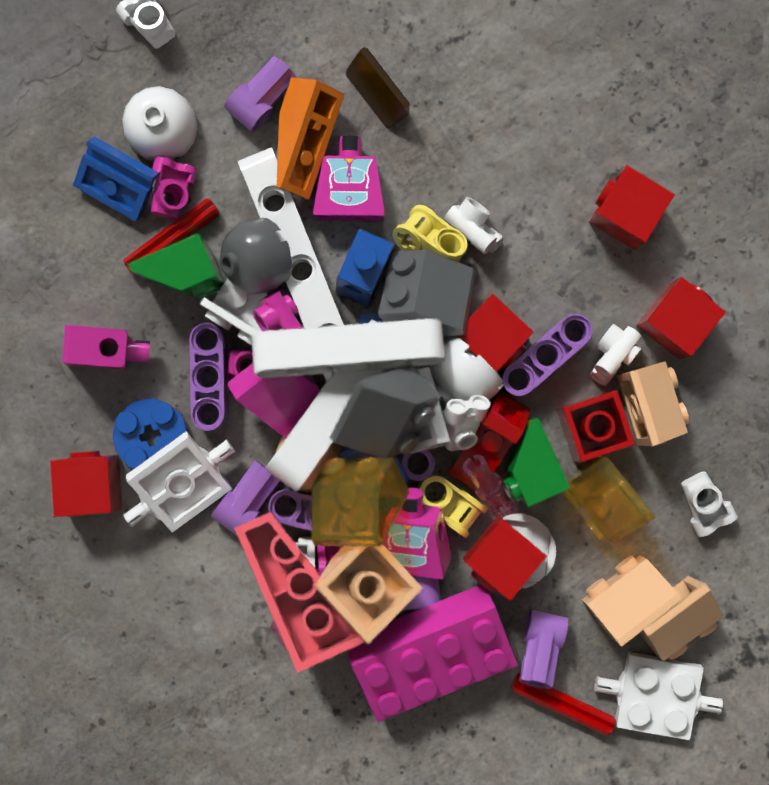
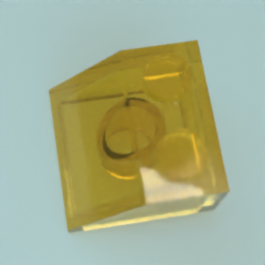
[562,456,656,543]
[311,457,409,547]

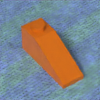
[276,77,345,200]

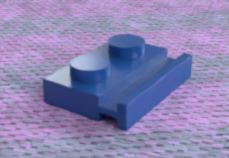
[73,137,159,221]

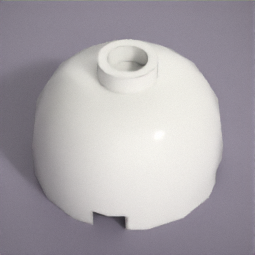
[122,86,198,161]
[430,336,504,404]

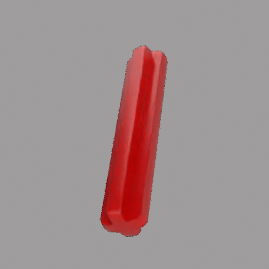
[123,198,220,276]
[511,672,616,736]

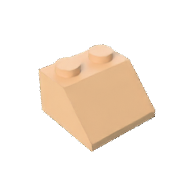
[616,361,689,446]
[314,532,423,644]
[582,555,683,647]
[640,576,724,661]

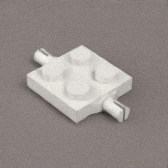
[123,431,236,532]
[594,652,723,740]

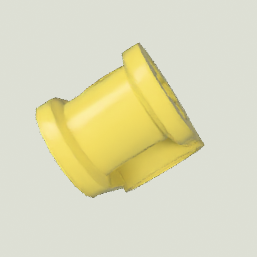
[392,205,467,262]
[417,474,488,538]

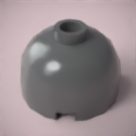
[220,218,292,294]

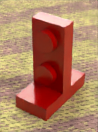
[449,390,531,493]

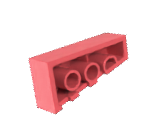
[234,511,364,673]

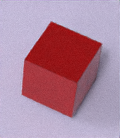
[589,165,675,250]
[636,277,726,359]
[456,293,534,372]
[556,390,635,462]
[50,451,122,517]
[463,516,547,601]

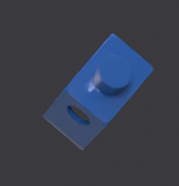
[335,229,397,307]

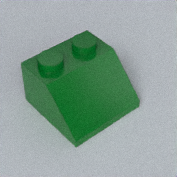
[128,233,225,301]
[503,418,570,507]

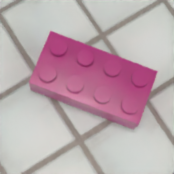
[348,584,518,722]

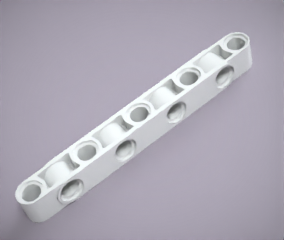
[238,147,344,382]

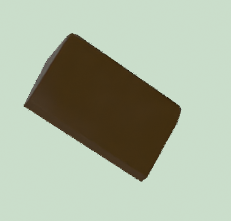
[346,47,410,129]

